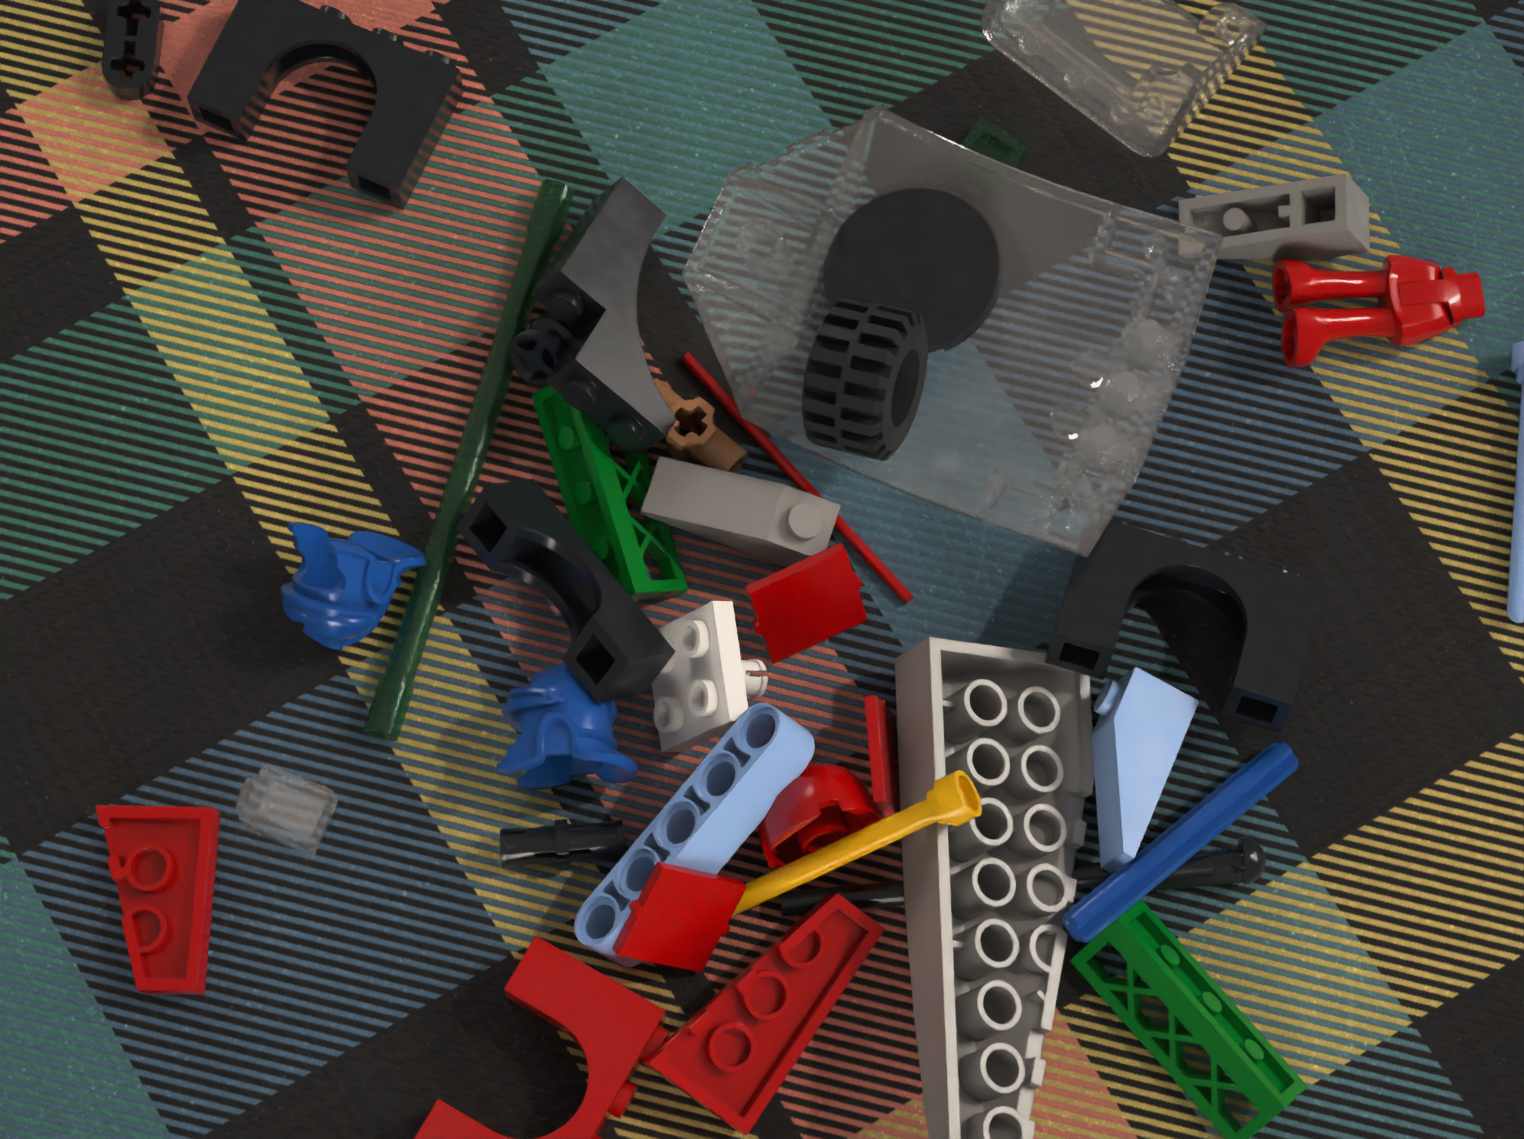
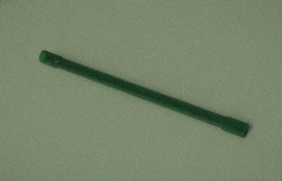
[363,179,575,741]

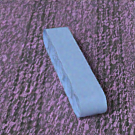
[574,703,815,967]

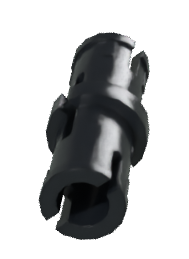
[500,819,625,868]

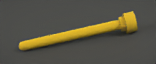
[732,770,982,917]

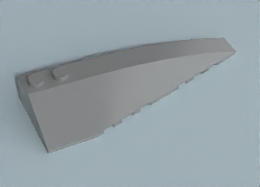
[895,637,1095,1139]

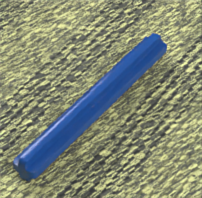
[1062,742,1299,943]

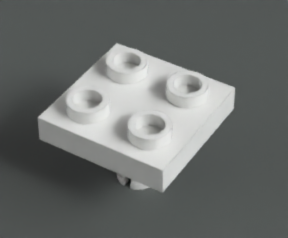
[652,601,768,752]

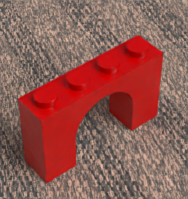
[414,936,670,1139]

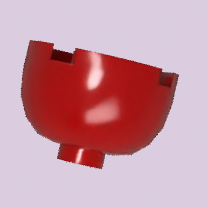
[757,761,882,870]

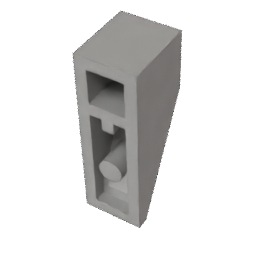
[1179,173,1370,260]
[639,456,841,568]

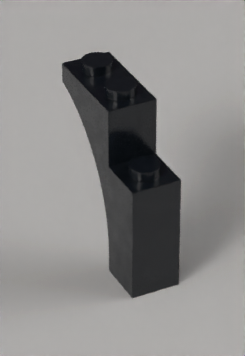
[531,177,676,457]

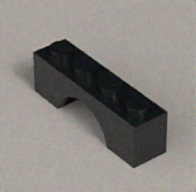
[456,479,676,703]

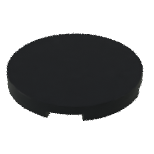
[823,188,1001,353]

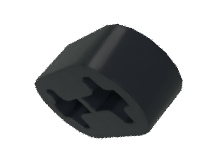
[101,0,164,101]

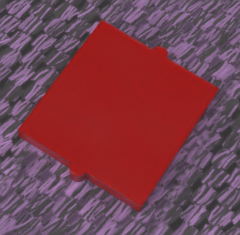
[745,543,868,664]
[864,695,900,818]
[612,861,747,973]

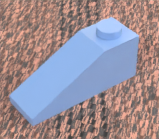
[1092,667,1199,873]

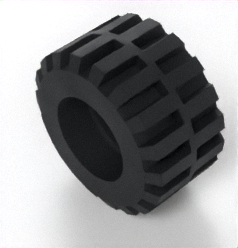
[802,296,928,461]

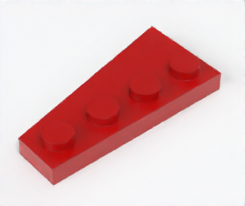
[643,892,885,1135]

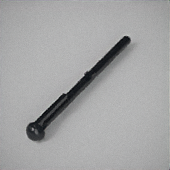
[780,837,1266,917]

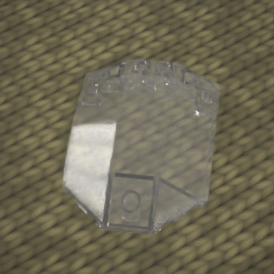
[682,103,1222,557]

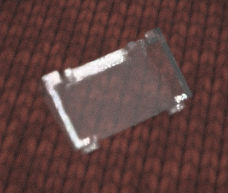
[981,0,1267,158]

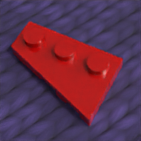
[95,805,221,995]

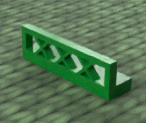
[532,385,689,603]
[1070,899,1308,1139]

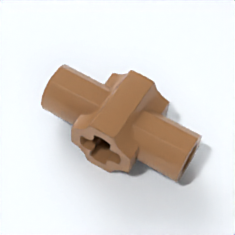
[654,378,748,473]

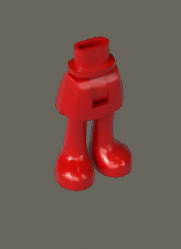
[1272,255,1485,368]

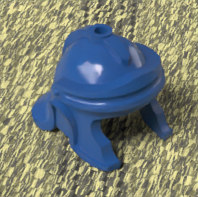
[281,522,427,650]
[497,663,638,790]

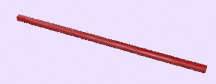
[681,352,914,605]

